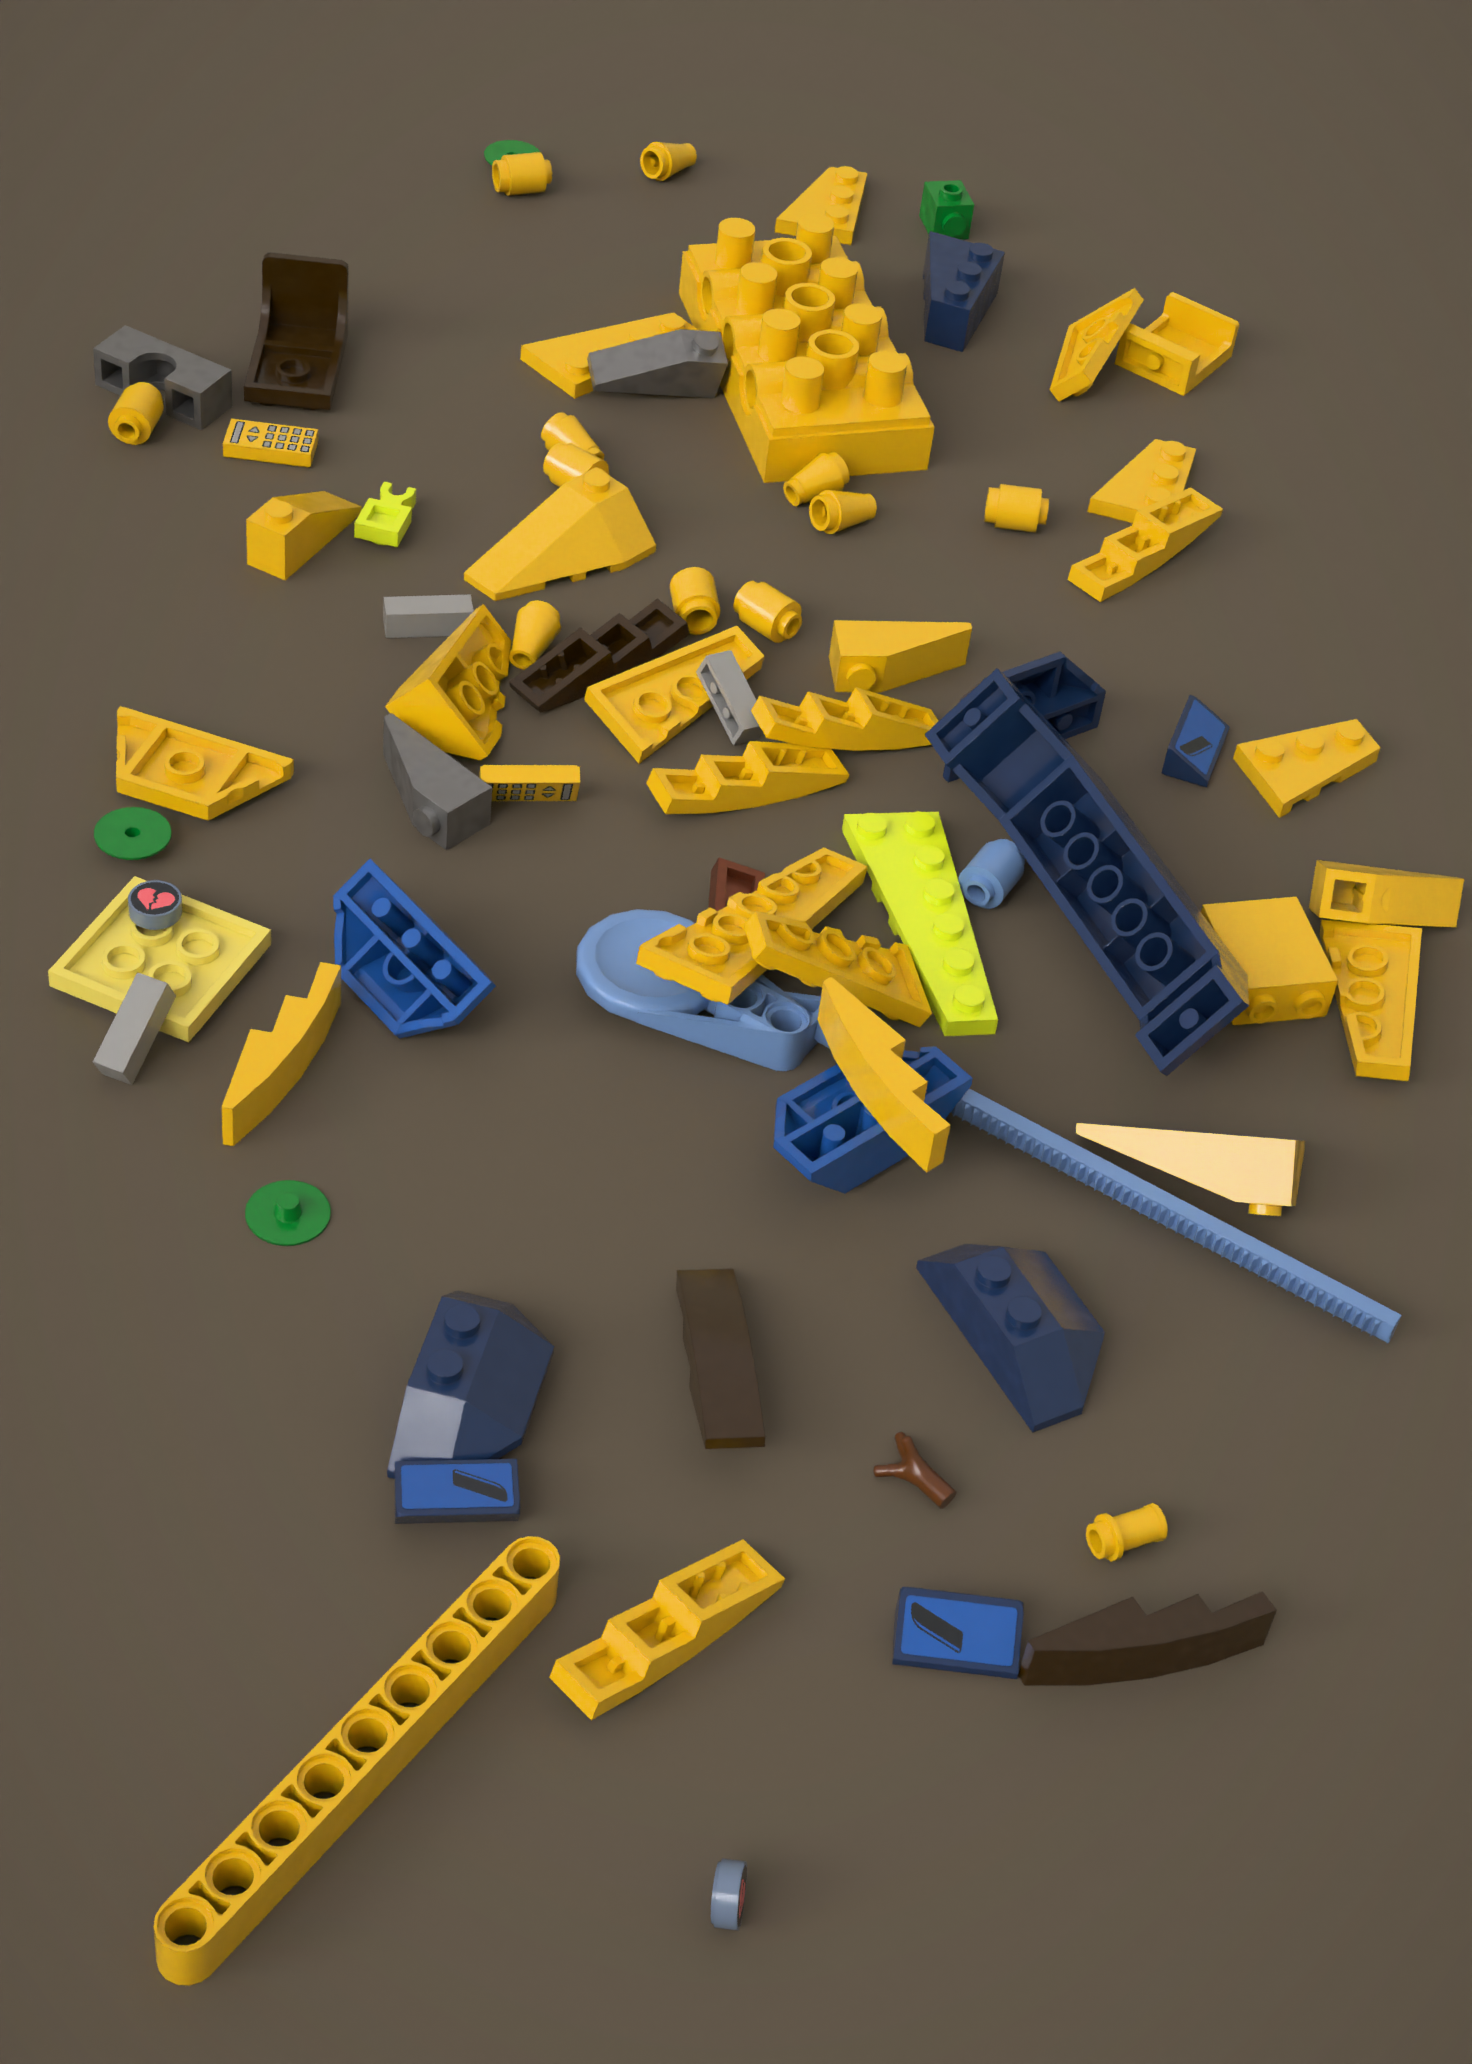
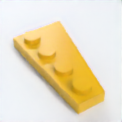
[520,312,698,399]
[584,626,765,764]
[744,911,932,1027]
[1320,919,1422,1081]

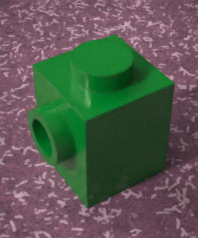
[919,180,974,239]

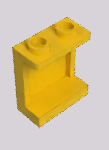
[1115,292,1239,396]
[1201,896,1338,1025]

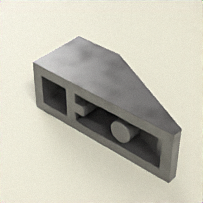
[587,329,728,398]
[383,713,492,850]

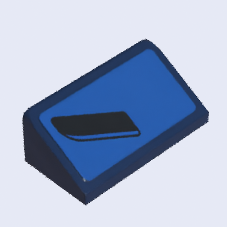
[1161,695,1230,787]
[394,1459,520,1524]
[892,1587,1024,1679]

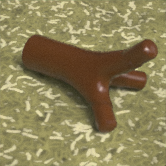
[873,1432,957,1509]

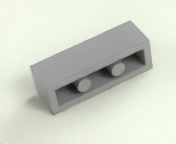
[383,594,474,638]
[696,650,763,746]
[93,972,176,1085]

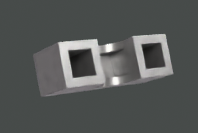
[93,325,232,430]

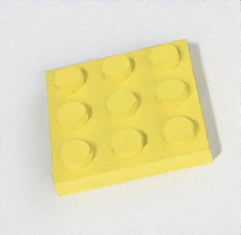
[48,876,271,1043]

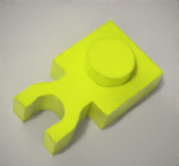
[354,482,416,547]

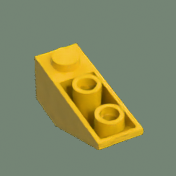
[1309,860,1464,927]

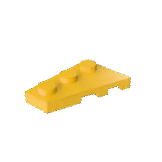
[775,166,867,245]
[1087,439,1196,523]

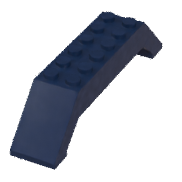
[925,668,1249,1076]

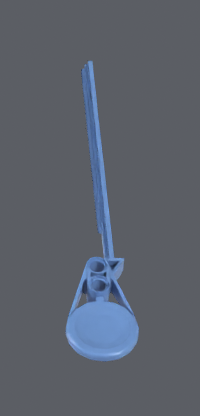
[576,909,1402,1343]

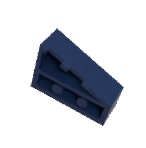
[923,231,1005,352]

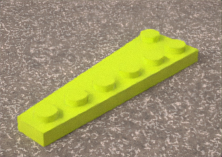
[842,811,998,1036]

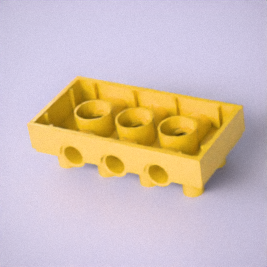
[679,213,935,483]

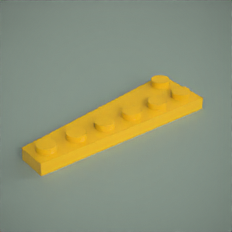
[636,847,868,1005]

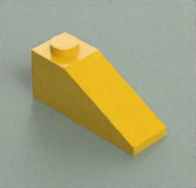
[246,491,362,581]
[829,620,972,693]

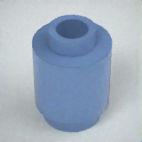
[958,839,1025,909]

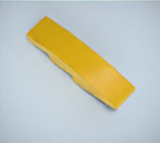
[1067,487,1223,602]
[751,687,938,751]
[646,741,849,814]
[222,962,341,1146]
[817,977,951,1173]
[549,1539,785,1720]

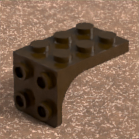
[244,252,349,410]

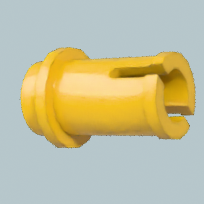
[1086,1503,1168,1562]

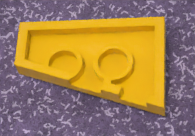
[1049,288,1144,402]
[1233,719,1381,818]

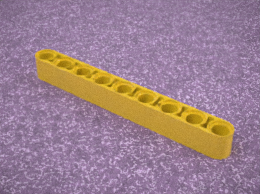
[153,1536,560,1986]

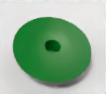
[484,140,540,165]
[94,807,172,860]
[245,1180,331,1246]

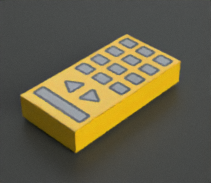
[223,419,318,468]
[479,765,580,801]

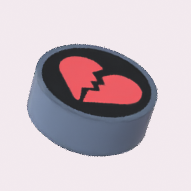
[128,880,182,930]
[711,1858,747,1931]

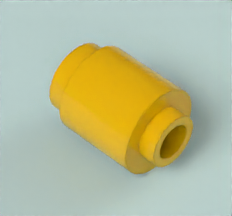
[492,152,552,196]
[108,382,164,445]
[543,443,610,487]
[984,484,1049,533]
[670,567,721,635]
[733,581,802,643]

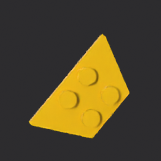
[116,706,294,821]

